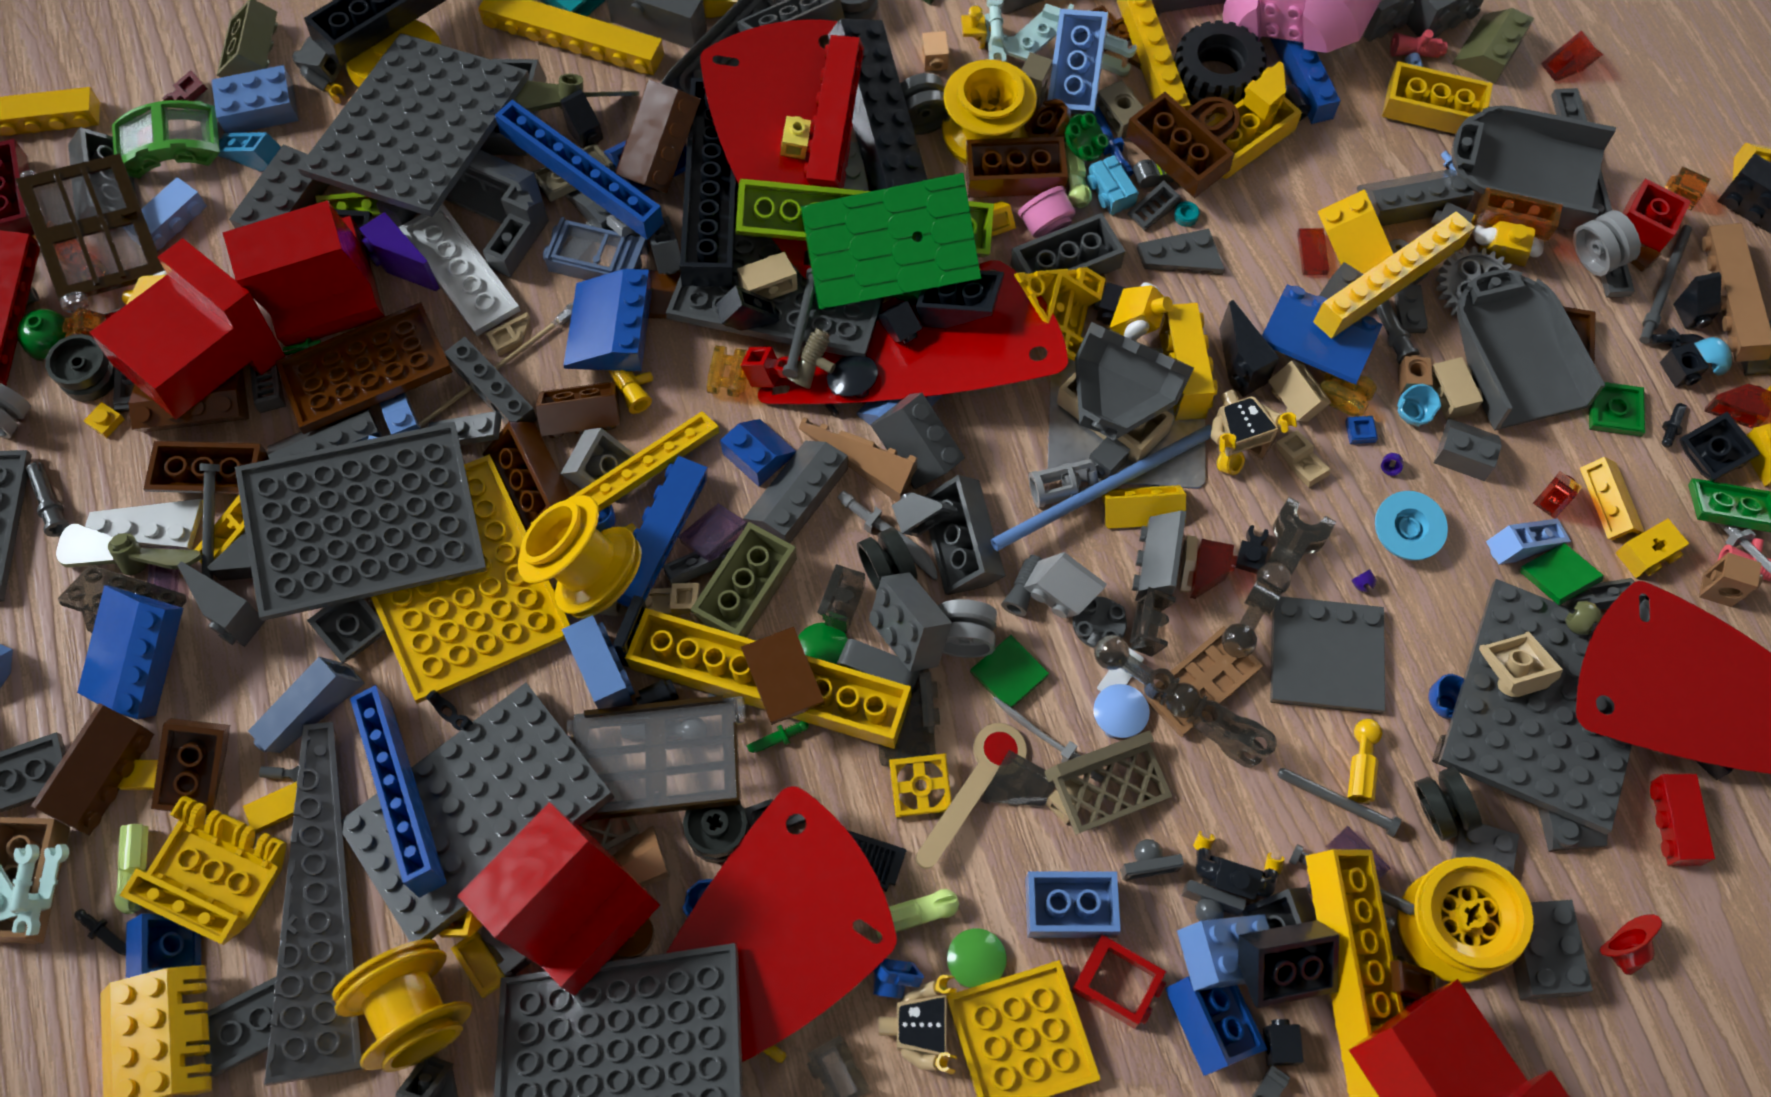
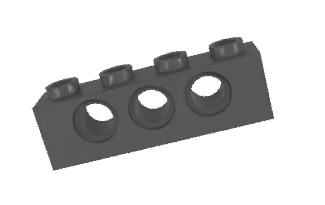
[444,336,537,424]

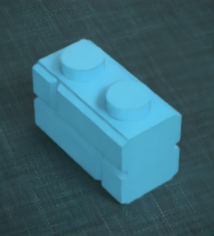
[1086,155,1139,215]

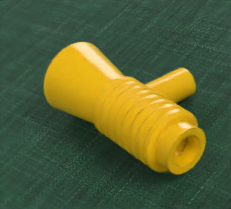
[609,370,653,414]

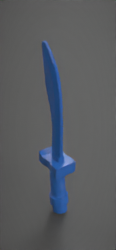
[1094,104,1134,177]

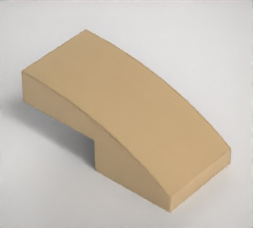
[1276,430,1331,488]

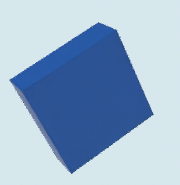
[1345,416,1378,444]

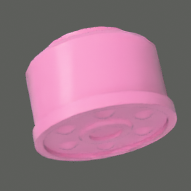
[1018,186,1076,238]

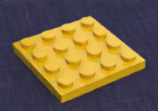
[946,960,1101,1097]

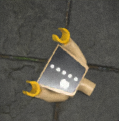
[1211,390,1297,457]
[879,975,957,1074]

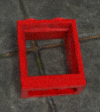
[1071,934,1167,1029]

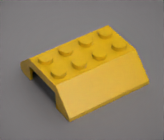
[119,796,287,945]
[100,965,212,1097]

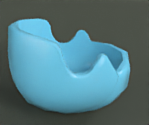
[1694,337,1732,376]
[1397,384,1441,426]

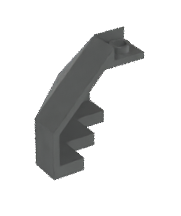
[1075,322,1194,441]

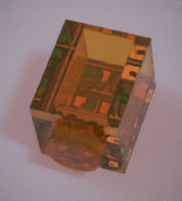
[1664,166,1710,210]

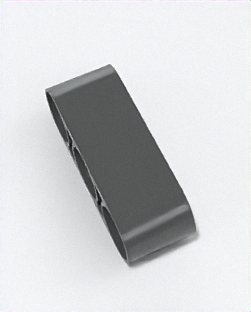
[837,639,922,693]

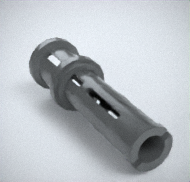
[1375,300,1420,364]
[26,462,70,537]

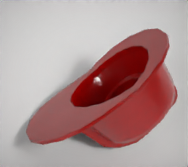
[1599,914,1662,975]

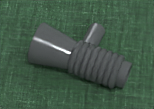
[1001,555,1042,617]

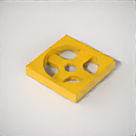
[889,753,952,818]

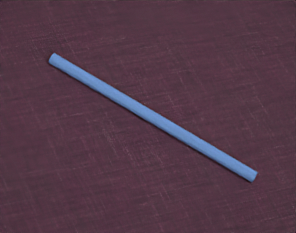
[991,425,1212,551]

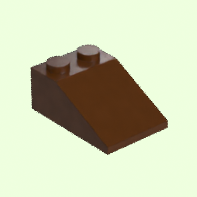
[151,718,230,815]

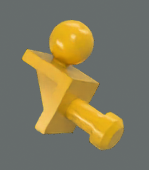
[961,6,991,49]

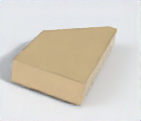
[486,312,531,357]
[1180,535,1198,592]

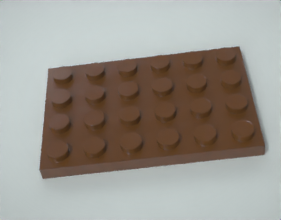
[276,302,453,435]

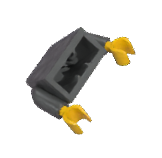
[293,36,346,104]

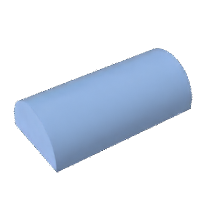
[1048,9,1109,114]

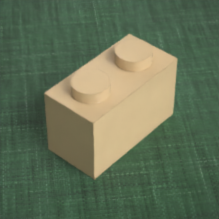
[737,252,798,299]
[1432,357,1483,420]
[1268,361,1331,422]

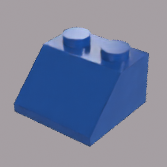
[720,419,796,487]
[126,913,201,978]

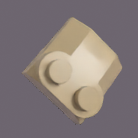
[1479,631,1563,697]

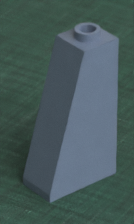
[248,657,364,753]

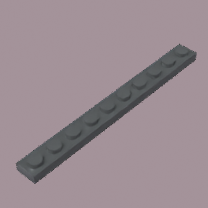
[1551,88,1635,298]

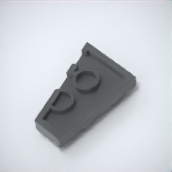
[1137,229,1225,275]

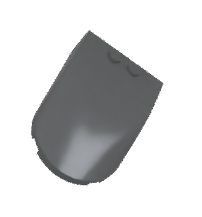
[1451,105,1616,231]
[1457,270,1605,431]

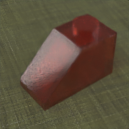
[1541,30,1603,82]
[1704,383,1771,429]
[1533,471,1582,519]
[1190,539,1237,599]

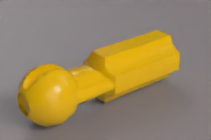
[1347,718,1383,804]

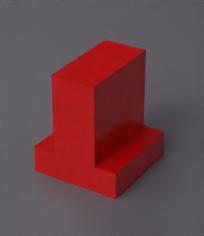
[222,200,385,346]
[89,238,285,420]
[458,802,661,996]
[1349,979,1570,1097]

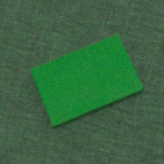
[1688,478,1771,532]

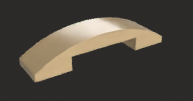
[599,583,700,617]

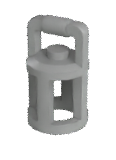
[1028,459,1098,508]

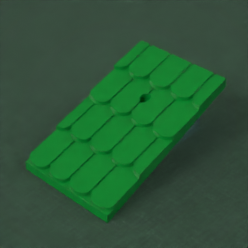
[800,173,981,310]

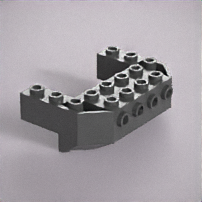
[376,150,549,277]

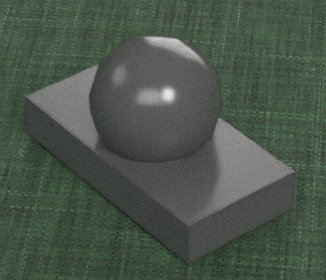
[1120,839,1184,881]
[1181,880,1246,921]

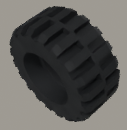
[1174,20,1267,114]

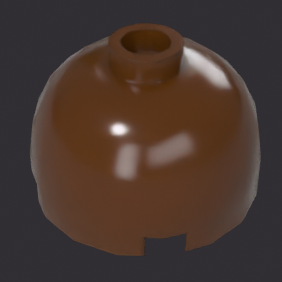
[1024,99,1073,143]

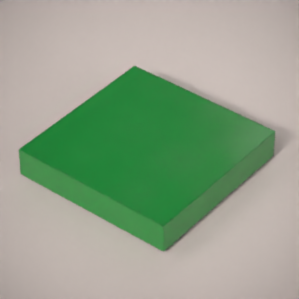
[1589,382,1645,437]
[1520,543,1604,605]
[970,635,1049,708]

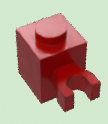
[740,347,789,387]

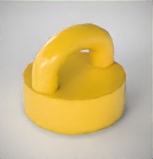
[1217,452,1245,476]

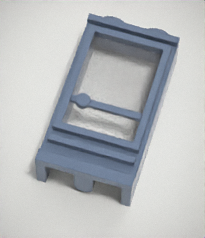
[543,217,649,280]

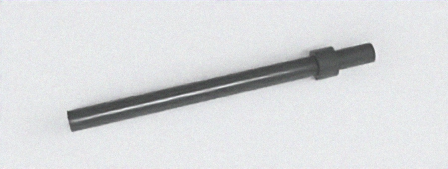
[1639,225,1692,344]

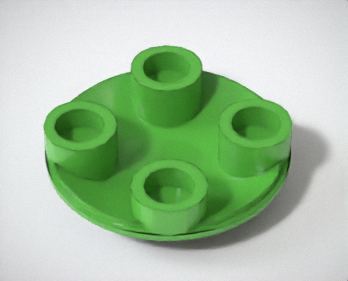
[947,928,1007,988]

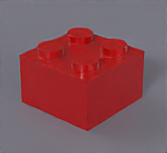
[1623,178,1691,252]

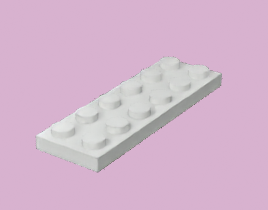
[399,203,521,336]

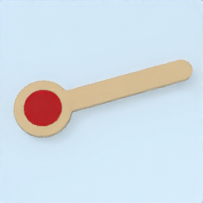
[916,723,1027,869]

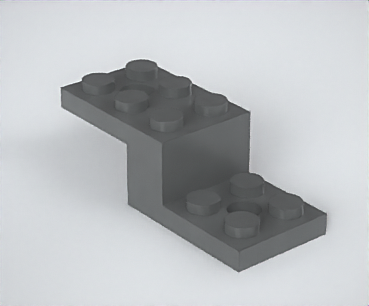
[1363,0,1484,42]

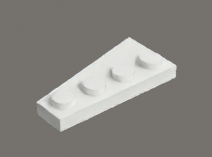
[85,499,203,550]

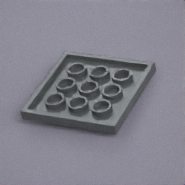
[1270,596,1385,714]

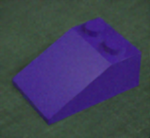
[359,212,440,291]

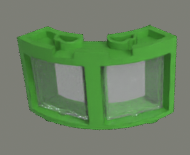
[112,100,220,179]

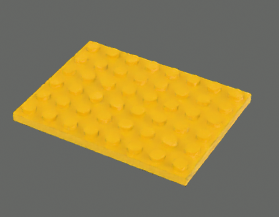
[371,454,570,704]

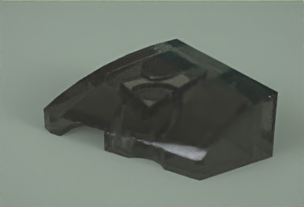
[981,750,1056,808]

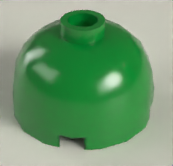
[17,309,75,361]

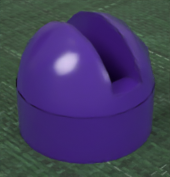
[1381,452,1404,476]
[1351,569,1376,592]

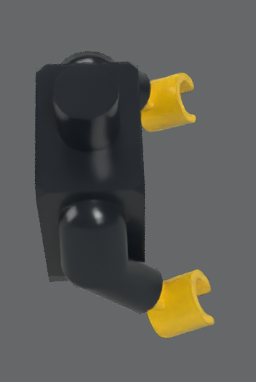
[1193,831,1285,900]

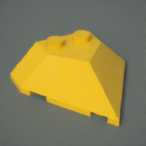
[1014,267,1106,361]

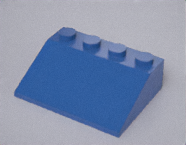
[563,269,652,371]
[1262,284,1383,385]
[77,585,184,719]

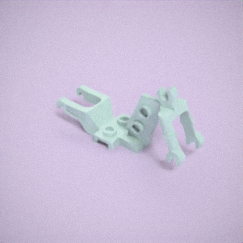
[985,0,1137,76]
[0,844,69,936]

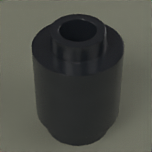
[1285,84,1311,121]
[635,679,679,705]

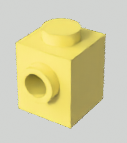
[780,116,811,159]

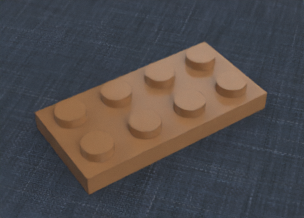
[1143,626,1263,738]

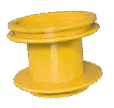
[942,59,1037,165]
[518,495,642,618]
[1397,857,1533,983]
[332,939,473,1072]

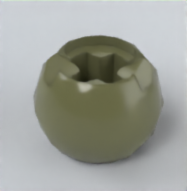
[1565,601,1603,636]

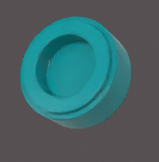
[1174,201,1200,227]

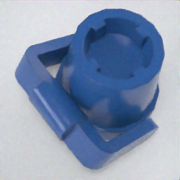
[873,959,924,999]

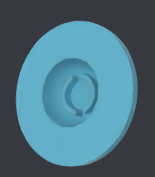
[1375,491,1448,561]

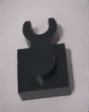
[1234,525,1269,575]

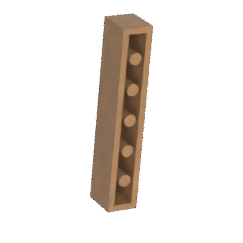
[1702,223,1771,362]

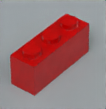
[1650,774,1715,866]

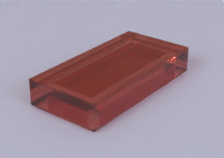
[1297,228,1329,275]

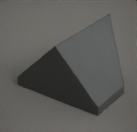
[395,1056,458,1097]

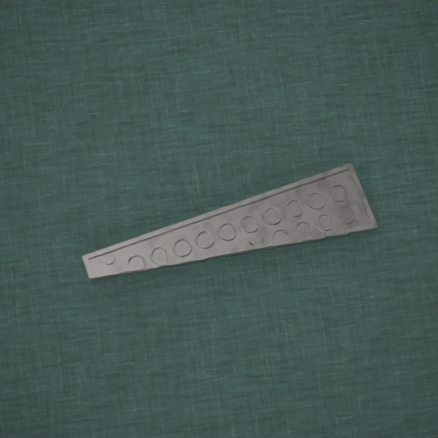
[264,722,362,1086]

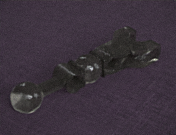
[1222,497,1336,658]
[1094,635,1277,768]

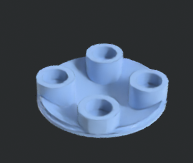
[1093,684,1150,738]

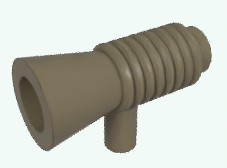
[788,328,836,389]

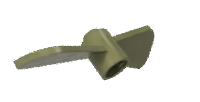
[514,74,640,112]
[56,524,202,575]

